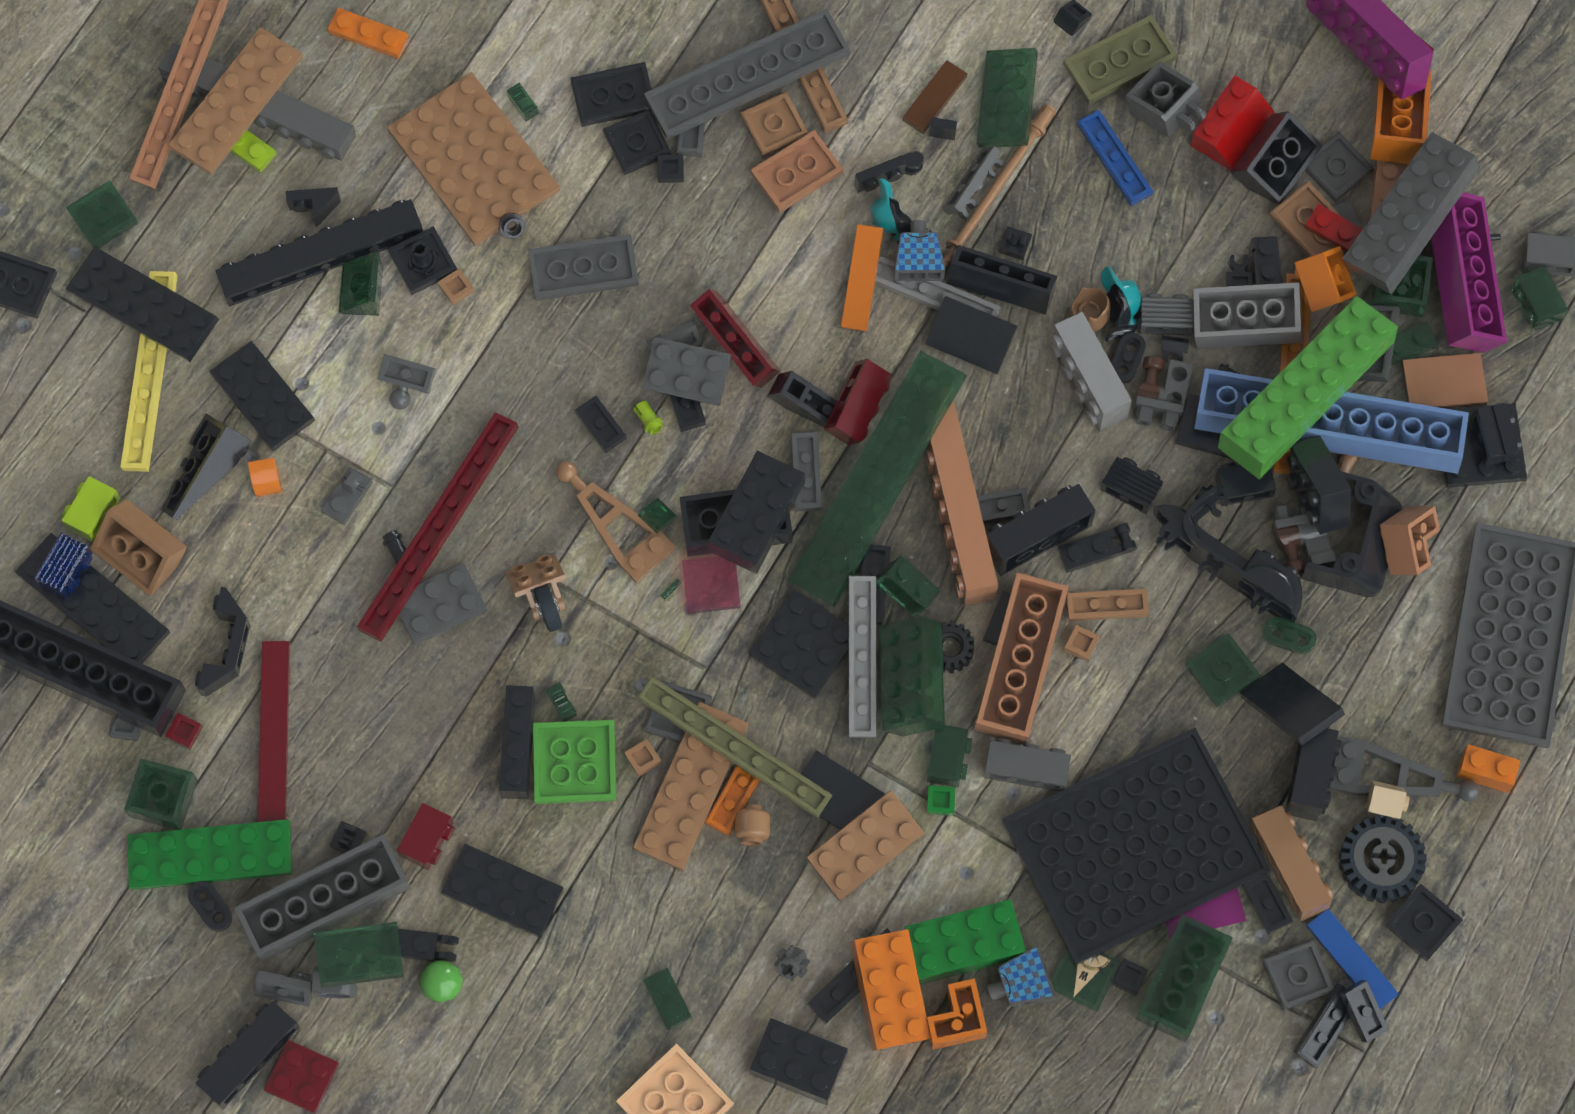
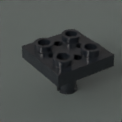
[387,226,457,295]

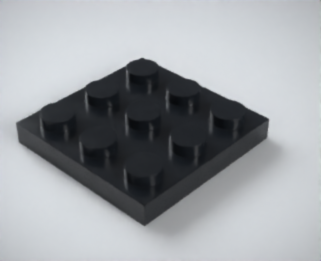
[1444,403,1527,488]
[748,589,849,699]

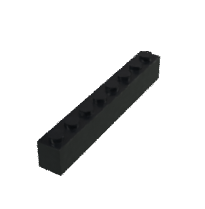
[215,199,423,307]

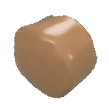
[1068,287,1111,331]

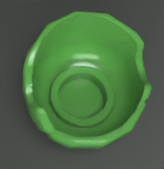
[419,960,463,1002]

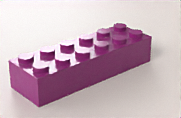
[1306,0,1434,100]
[1431,192,1507,353]

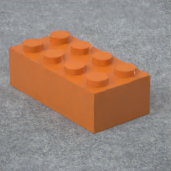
[1370,70,1432,164]
[850,929,931,1051]

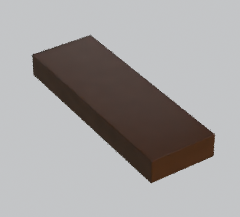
[902,60,968,134]

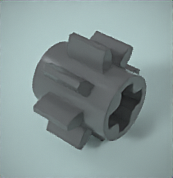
[774,945,810,981]

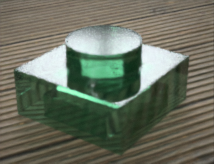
[638,498,677,533]

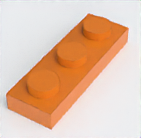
[328,8,409,59]

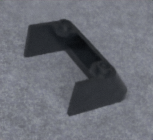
[1301,471,1402,597]

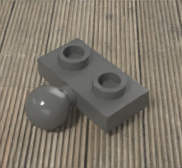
[378,354,436,410]

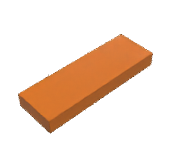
[705,766,760,837]

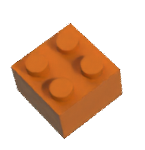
[1294,246,1357,312]

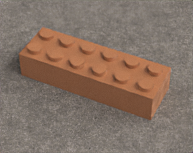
[974,572,1069,744]

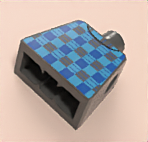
[894,220,945,281]
[987,947,1057,1007]

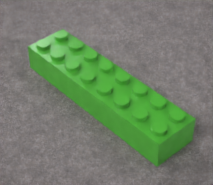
[1218,296,1398,479]

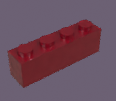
[690,289,781,388]

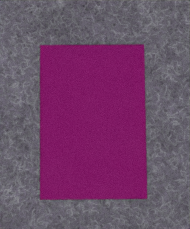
[1166,889,1247,939]

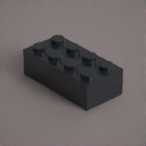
[708,450,805,574]
[987,484,1096,577]
[680,489,793,557]

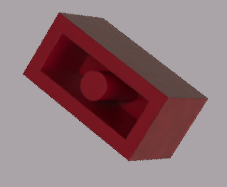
[397,802,455,870]

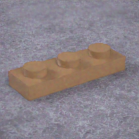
[1066,588,1149,622]

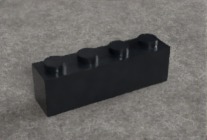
[947,245,1058,315]
[499,685,535,799]
[195,1001,300,1110]

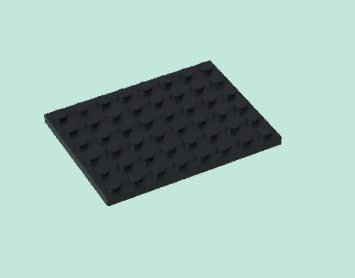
[1001,727,1271,966]

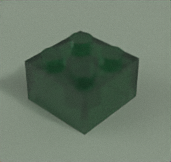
[124,759,198,830]

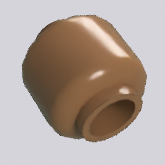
[735,804,770,846]

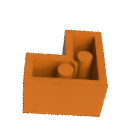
[927,979,987,1050]

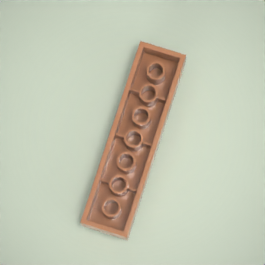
[914,386,998,606]

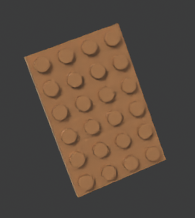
[387,72,560,246]

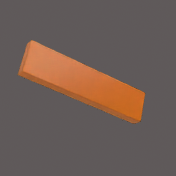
[841,224,884,332]

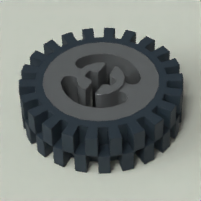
[1339,815,1427,903]

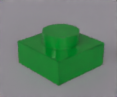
[927,785,956,816]

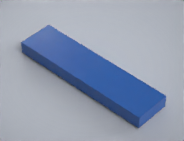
[1077,110,1153,206]
[1306,909,1399,1010]

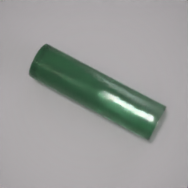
[660,579,681,600]

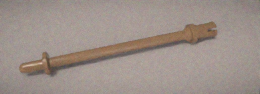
[943,103,1057,269]

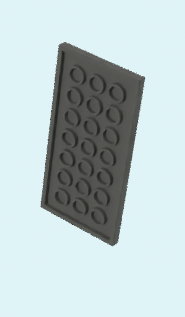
[1441,523,1575,748]

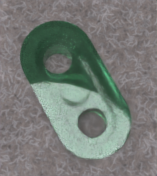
[1263,617,1317,654]

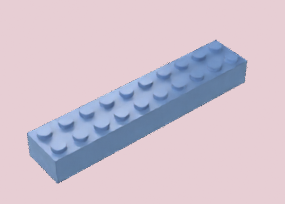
[1194,368,1469,474]

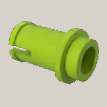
[633,400,664,435]

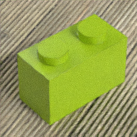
[62,476,121,542]

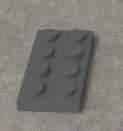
[528,234,639,301]

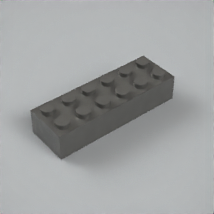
[1342,132,1480,294]
[234,834,411,962]

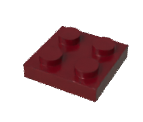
[264,1040,339,1114]

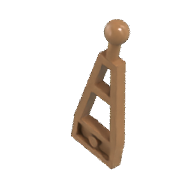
[556,461,676,584]

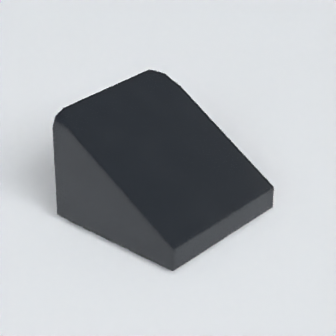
[1054,0,1092,36]

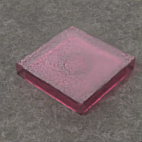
[682,557,741,614]

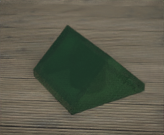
[338,252,383,316]

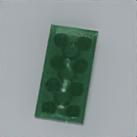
[976,48,1038,148]

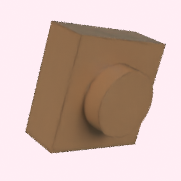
[438,268,475,305]
[1064,625,1100,662]
[624,739,661,777]

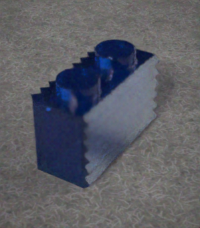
[34,533,93,598]

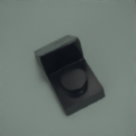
[286,187,341,227]

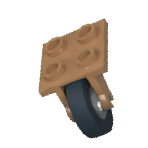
[505,554,566,632]

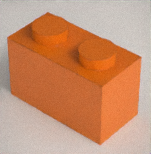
[1456,744,1521,793]

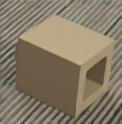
[1365,781,1410,819]

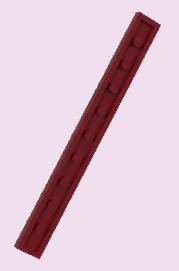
[357,412,519,642]

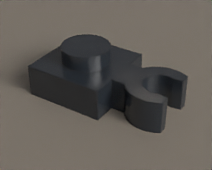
[1226,255,1253,287]

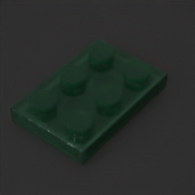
[314,922,404,988]

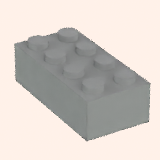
[1193,283,1302,349]
[1050,312,1132,432]

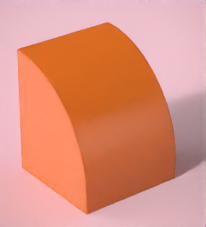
[248,458,282,497]

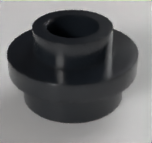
[499,213,525,239]

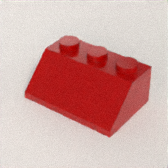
[1190,75,1275,171]

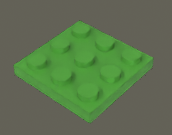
[533,720,617,804]

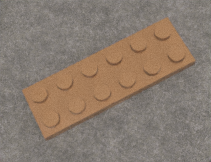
[168,27,303,175]
[633,702,749,871]

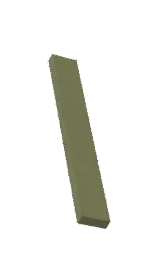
[637,676,833,819]

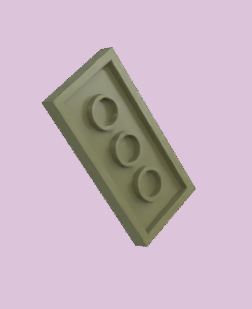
[1063,15,1178,104]

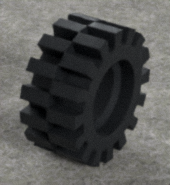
[926,621,975,673]

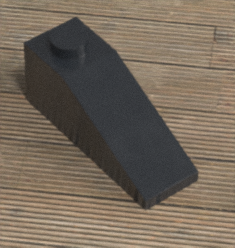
[767,371,837,427]

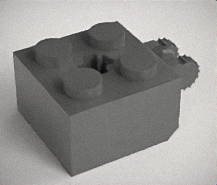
[1126,61,1206,137]

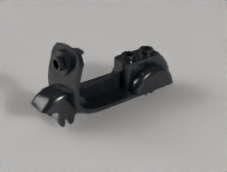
[1153,483,1303,623]

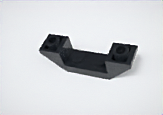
[195,587,250,697]

